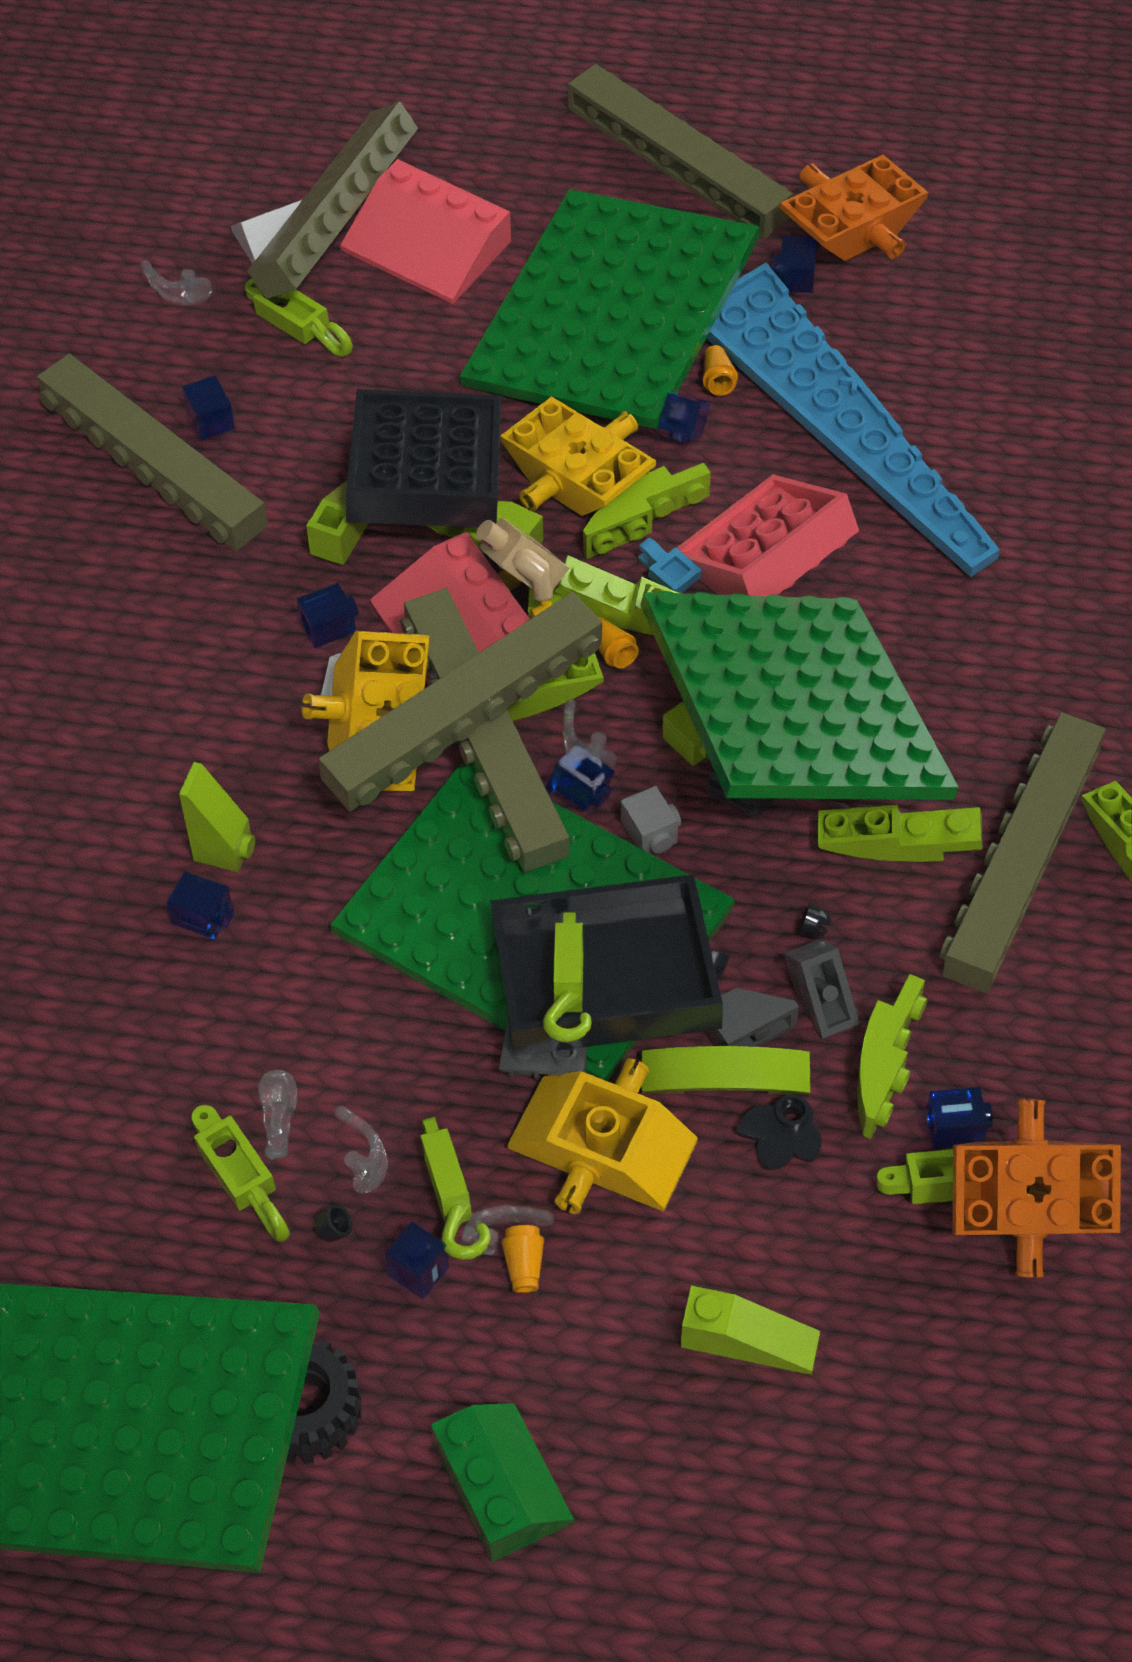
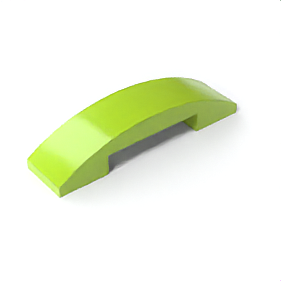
[642,1046,810,1094]

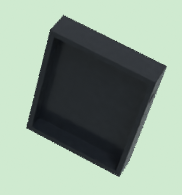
[346,389,501,528]
[490,874,723,1056]

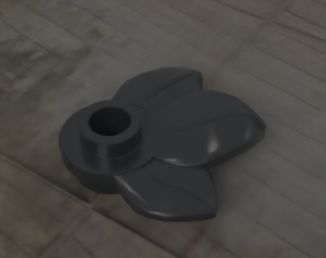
[737,1094,822,1170]

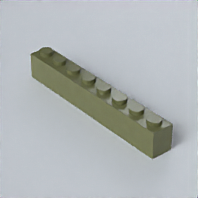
[568,64,793,239]
[247,101,418,299]
[37,353,268,551]
[400,588,569,873]
[319,592,602,812]
[939,712,1106,994]

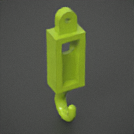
[245,279,353,357]
[543,912,592,1043]
[191,1105,290,1242]
[420,1117,491,1260]
[877,1149,1030,1204]

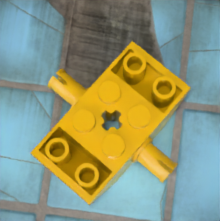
[500,396,656,516]
[301,631,430,791]
[508,1058,698,1214]

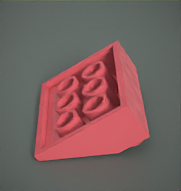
[340,159,511,304]
[677,474,859,596]
[370,532,530,687]

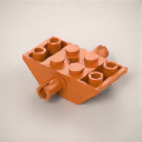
[779,155,928,261]
[952,1099,1121,1278]

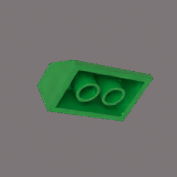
[431,1403,574,1563]

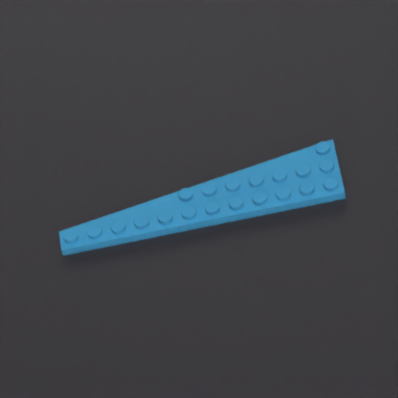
[706,263,1000,577]

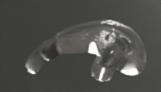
[140,260,212,307]
[563,700,617,774]
[258,1069,298,1159]
[334,1106,388,1193]
[461,1205,554,1261]

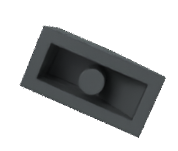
[783,939,860,1039]
[703,988,799,1047]

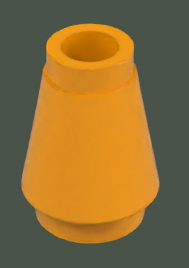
[703,345,738,396]
[598,617,639,669]
[501,1225,544,1293]

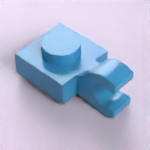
[638,537,702,593]

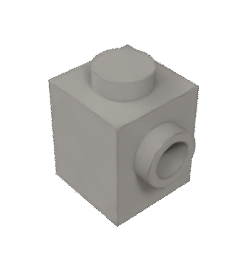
[621,786,681,854]

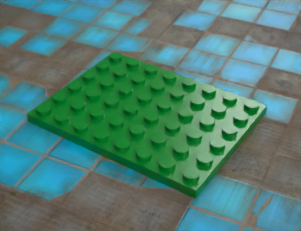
[460,189,760,430]
[641,591,959,800]
[331,760,735,1081]
[0,1284,320,1573]

